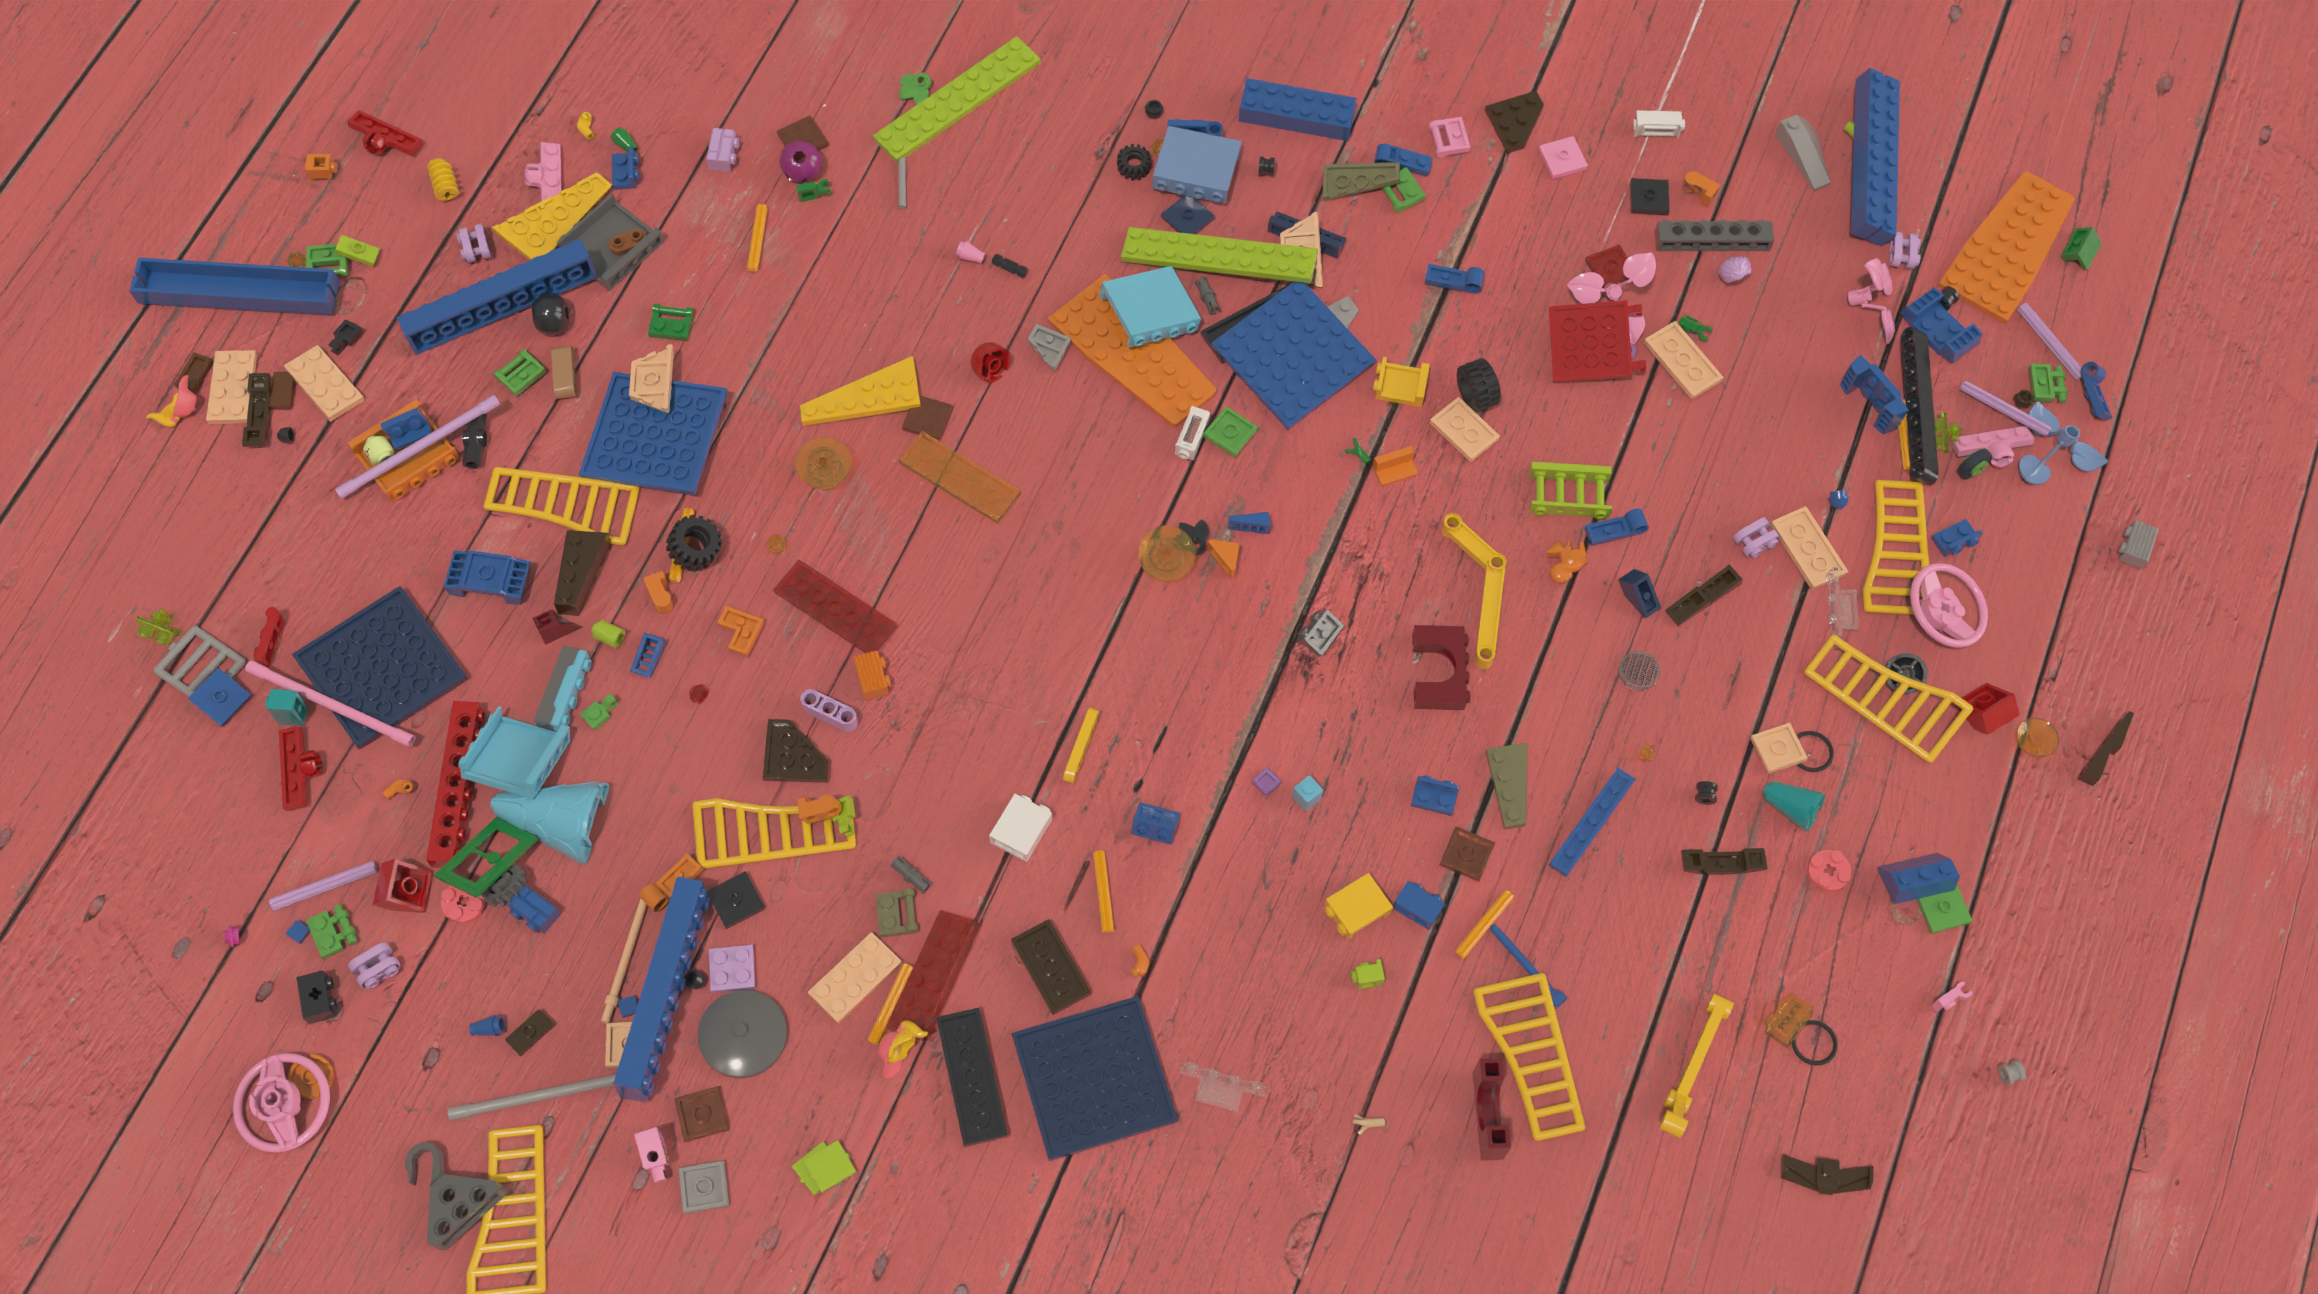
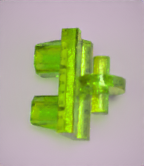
[1934,412,1963,453]
[135,608,180,645]

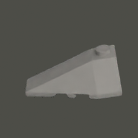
[1775,115,1831,191]

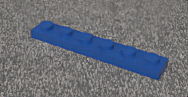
[1548,768,1636,877]

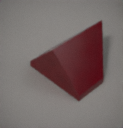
[532,610,583,645]

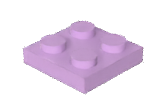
[709,945,756,993]

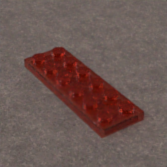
[773,560,897,653]
[886,910,980,1042]

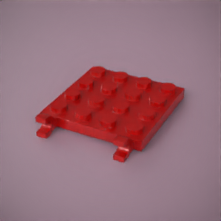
[1548,300,1646,383]

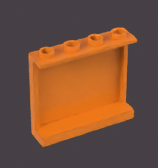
[347,399,460,502]

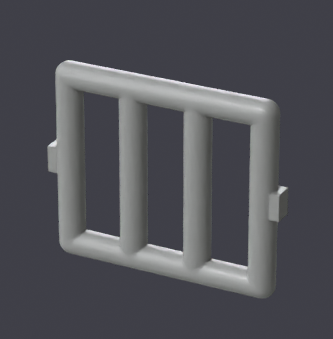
[153,626,246,697]

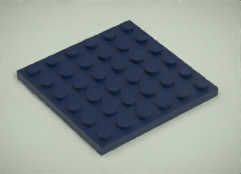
[292,586,468,749]
[1012,996,1178,1161]

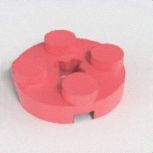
[1806,850,1851,893]
[441,880,487,924]

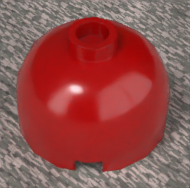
[970,342,1010,383]

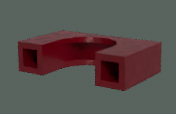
[1412,625,1470,710]
[1472,1058,1511,1161]

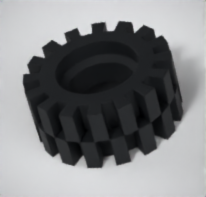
[1117,144,1151,181]

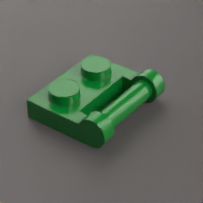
[648,303,694,341]

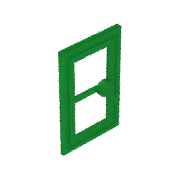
[433,817,538,898]

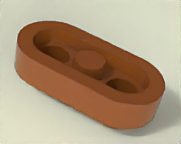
[609,229,646,256]

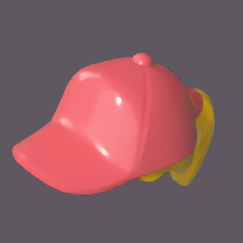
[146,375,197,427]
[877,1021,928,1078]

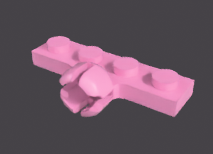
[525,142,561,201]

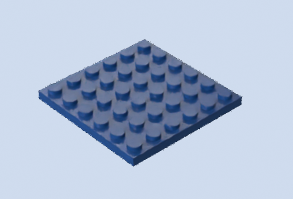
[1211,282,1377,430]
[579,372,728,495]

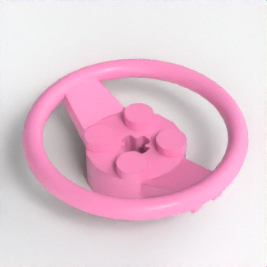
[1910,563,1988,648]
[233,1053,330,1153]

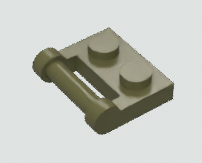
[876,889,919,938]

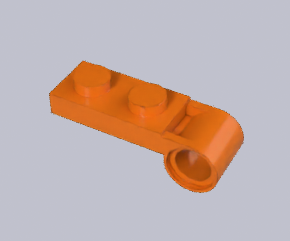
[639,853,703,912]

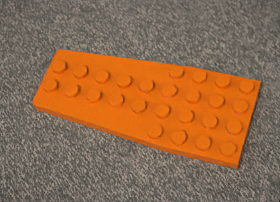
[1937,171,2075,324]
[1048,274,1216,428]

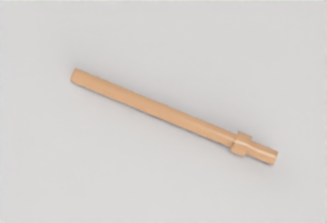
[601,898,647,1024]

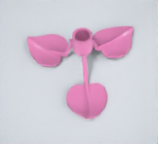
[1567,252,1656,344]
[1848,258,1895,345]

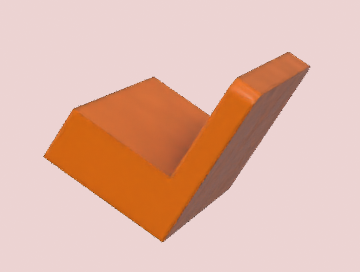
[1372,446,1418,486]

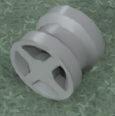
[1998,1060,2026,1086]

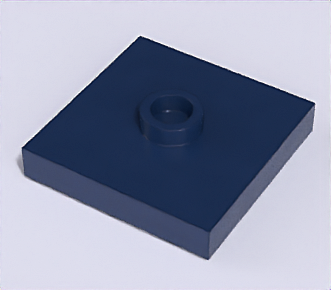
[1161,195,1215,234]

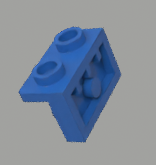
[612,146,639,190]
[380,408,432,450]
[1931,519,1983,557]
[1411,776,1459,816]
[1131,802,1180,845]

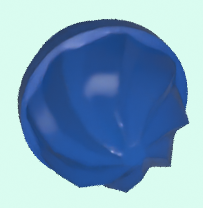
[1829,490,1849,509]

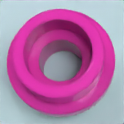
[224,925,240,947]

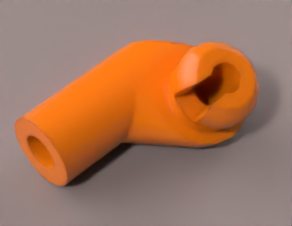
[381,779,414,800]

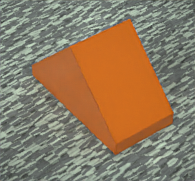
[1207,539,1240,580]

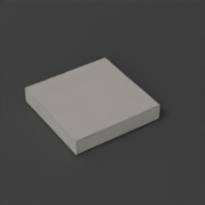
[678,1160,730,1214]

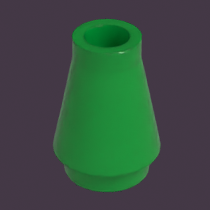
[610,127,638,153]

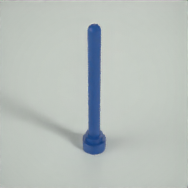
[1490,924,1568,1009]

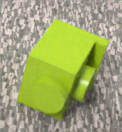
[1350,959,1385,990]

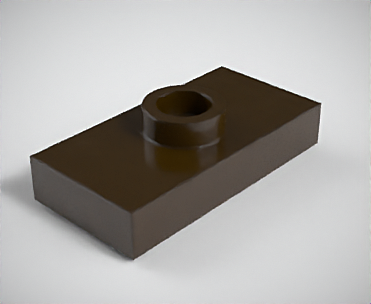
[505,1009,554,1057]

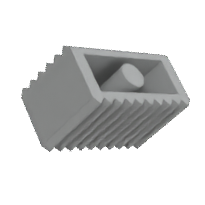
[2118,520,2159,569]

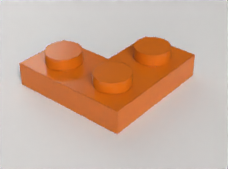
[717,606,765,658]

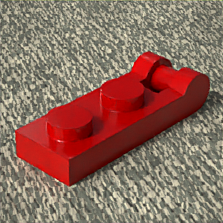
[253,607,284,668]

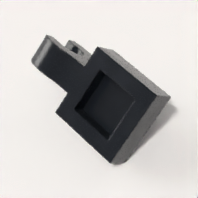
[329,319,363,356]

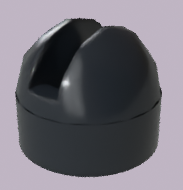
[277,427,295,443]
[686,970,706,990]

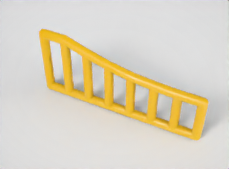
[483,467,640,545]
[1862,480,1929,615]
[1804,635,1973,763]
[692,798,856,869]
[1473,973,1586,1141]
[466,1125,546,1294]

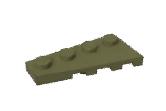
[1323,162,1400,201]
[1486,743,1527,830]

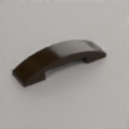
[242,373,271,447]
[1681,848,1768,875]

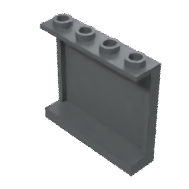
[557,194,664,292]

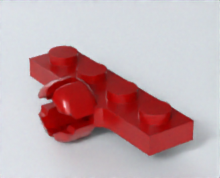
[347,110,423,156]
[279,725,323,811]

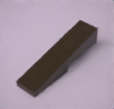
[1665,564,1743,626]
[2078,711,2134,786]

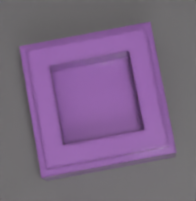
[1252,767,1282,797]

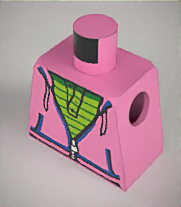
[634,1127,670,1183]

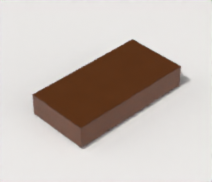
[174,353,213,393]
[269,372,295,410]

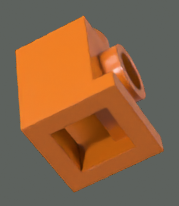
[305,154,337,181]

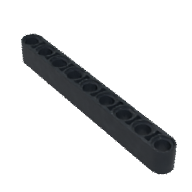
[1901,327,1939,485]

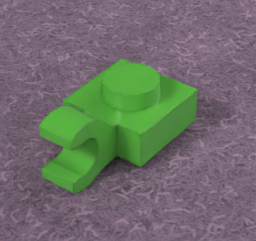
[580,693,618,731]

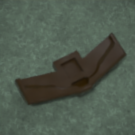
[1781,1154,1873,1195]

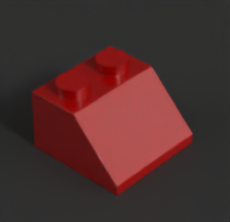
[1955,683,2020,735]
[372,859,433,913]

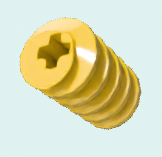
[427,158,459,201]

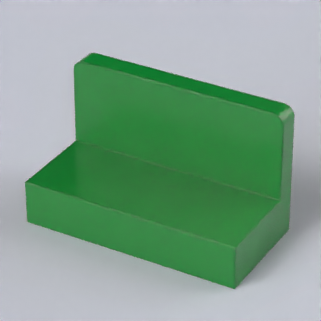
[2061,227,2101,270]

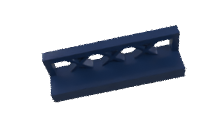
[1267,211,1347,259]

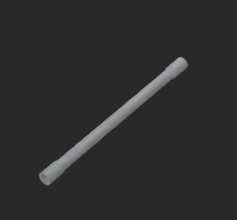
[448,1074,616,1121]

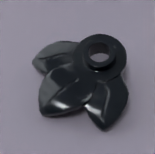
[1171,520,1209,556]

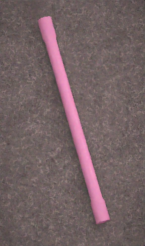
[245,660,416,747]

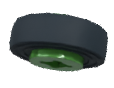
[1958,448,1993,479]

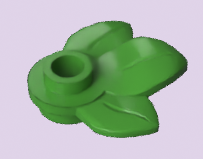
[899,73,931,105]

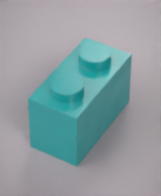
[265,689,308,727]

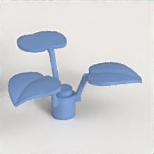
[2019,401,2108,485]

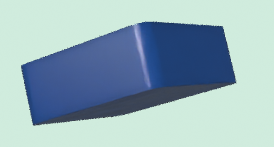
[286,920,311,944]
[618,995,638,1018]

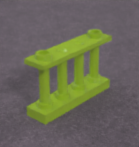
[1529,461,1612,519]

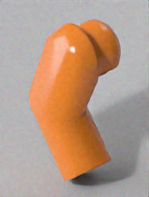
[1131,945,1150,978]

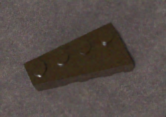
[554,530,612,616]

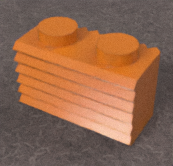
[853,650,891,700]

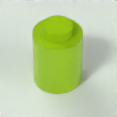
[591,620,626,649]

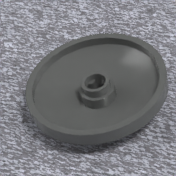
[698,990,788,1078]

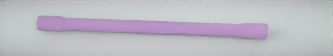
[335,395,501,499]

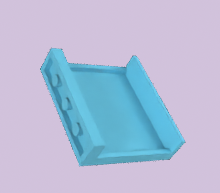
[1099,266,1201,348]
[459,706,570,799]

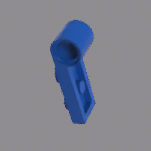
[1167,119,1223,137]
[1374,143,1432,177]
[1424,264,1485,293]
[2081,362,2112,421]
[1584,508,1649,546]

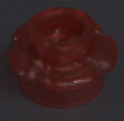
[689,684,708,704]

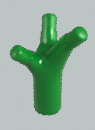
[1345,437,1372,465]

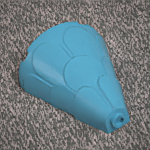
[490,782,610,865]

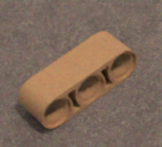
[551,345,577,399]

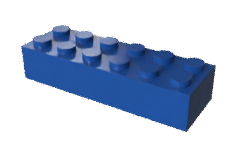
[1238,78,1357,141]

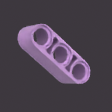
[800,689,858,732]

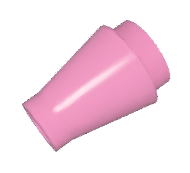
[955,241,986,264]

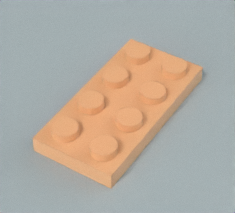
[1643,321,1724,400]
[284,345,364,422]
[206,350,258,424]
[1770,506,1849,590]
[808,932,902,1024]

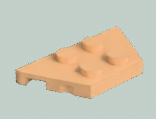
[1280,212,1323,287]
[629,344,674,413]

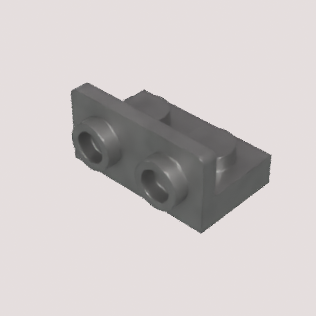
[1296,609,1344,657]

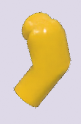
[577,112,595,140]

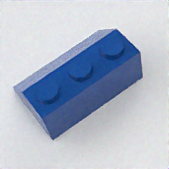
[1877,853,1960,904]

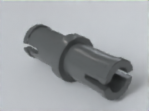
[1195,277,1221,314]
[890,856,932,894]

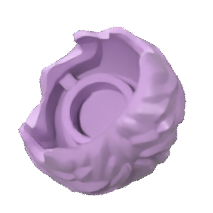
[1718,256,1751,283]

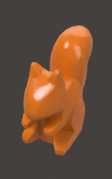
[1546,541,1587,583]

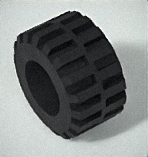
[1457,358,1501,412]
[666,515,722,571]

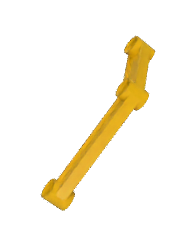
[1442,513,1506,669]
[1659,993,1734,1139]

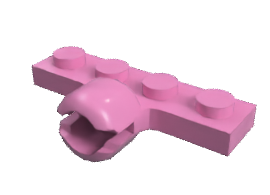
[1950,426,2034,468]

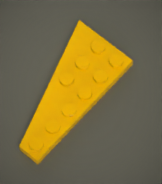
[492,172,612,260]
[800,356,921,426]

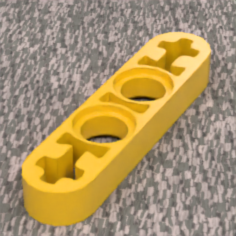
[1063,707,1100,784]

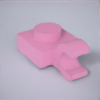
[1931,981,1973,1012]

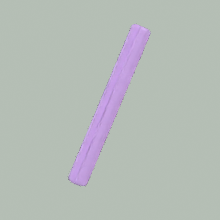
[2018,303,2082,380]
[1960,381,2052,436]
[269,861,377,910]

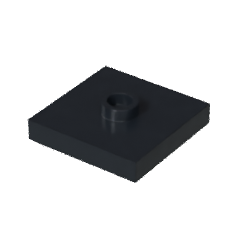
[1630,178,1670,215]
[707,871,765,929]

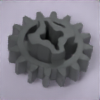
[481,864,526,907]

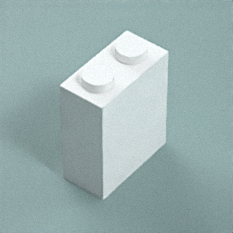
[989,794,1052,862]

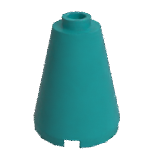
[1763,781,1826,831]

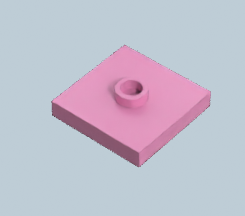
[1538,136,1588,179]

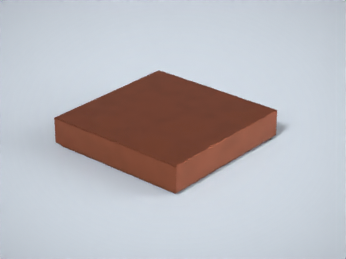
[777,115,828,162]
[902,395,953,441]
[1440,826,1495,882]
[674,1086,729,1143]

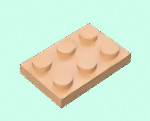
[1430,397,1500,462]

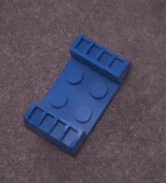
[1900,287,1982,363]
[1840,355,1908,435]
[443,550,531,605]

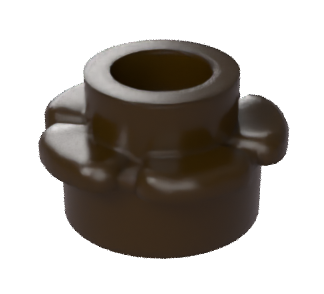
[2013,390,2033,408]

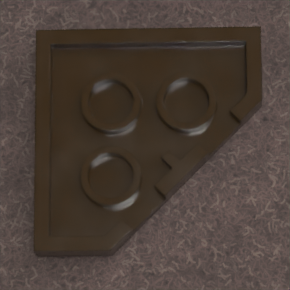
[1485,90,1544,154]
[763,719,829,783]

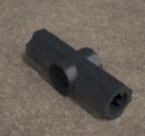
[462,413,487,469]

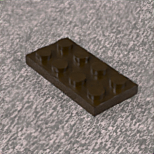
[1011,919,1091,1016]

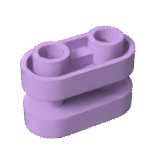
[456,223,492,263]
[1889,232,1921,269]
[1733,517,1780,558]
[348,942,401,990]

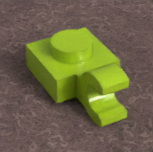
[832,795,855,837]

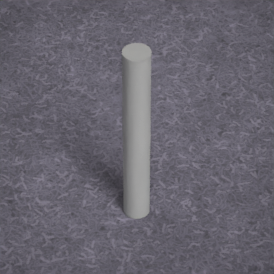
[898,158,906,210]

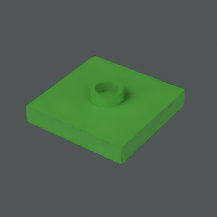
[1203,406,1258,458]
[1916,885,1973,934]

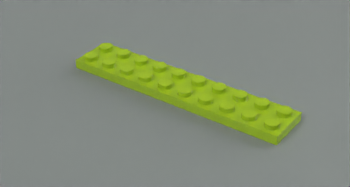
[873,36,1041,163]
[1121,227,1318,283]

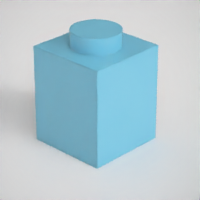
[1292,775,1324,812]

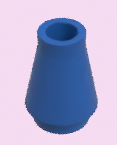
[469,1014,505,1036]

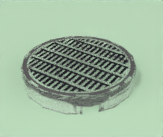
[1618,651,1660,691]

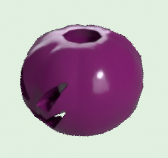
[779,140,822,183]

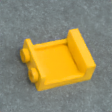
[1373,356,1430,407]
[1324,873,1393,940]

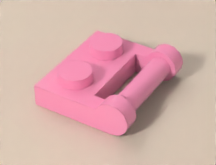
[1428,117,1470,158]

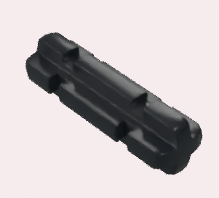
[992,254,1028,278]

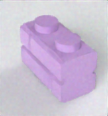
[706,128,739,172]

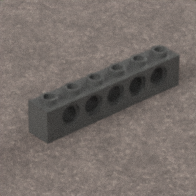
[1654,220,1774,251]

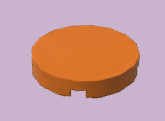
[287,1054,335,1100]

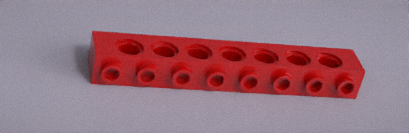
[426,701,485,869]

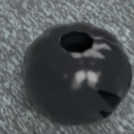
[532,292,570,336]

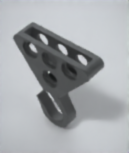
[405,1142,506,1251]

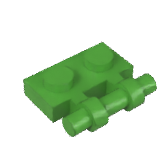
[2028,364,2068,403]
[306,904,357,960]

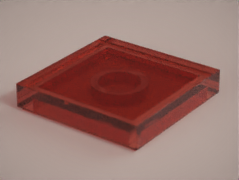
[1585,244,1630,288]

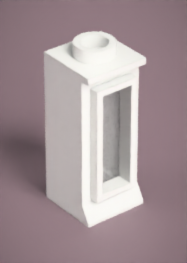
[1633,110,1685,138]
[1175,406,1210,461]

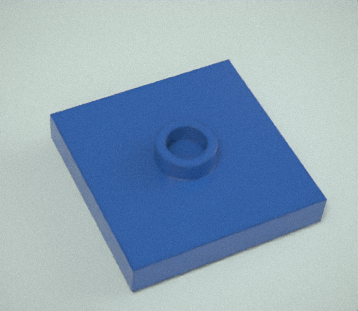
[188,668,251,727]

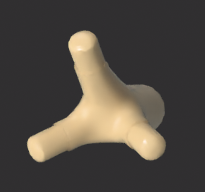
[1353,1114,1385,1135]

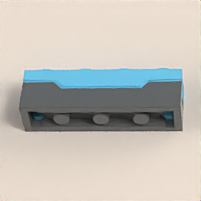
[534,645,591,732]

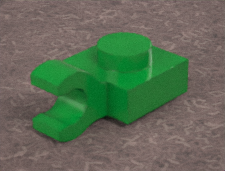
[796,179,831,202]
[1678,314,1713,341]

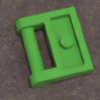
[1380,167,1426,213]
[306,243,349,277]
[492,349,546,397]

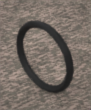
[1796,731,1834,772]
[1791,1020,1838,1066]

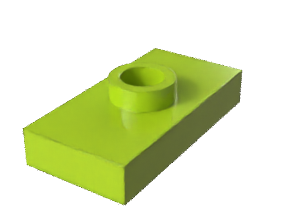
[335,234,380,267]

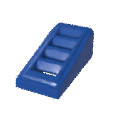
[1227,512,1271,534]
[630,632,666,678]

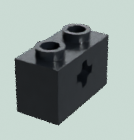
[296,970,338,1025]

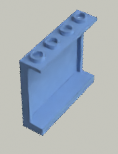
[1152,126,1242,204]

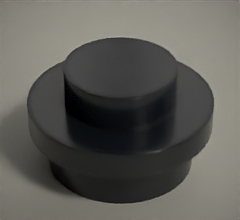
[1145,100,1163,118]

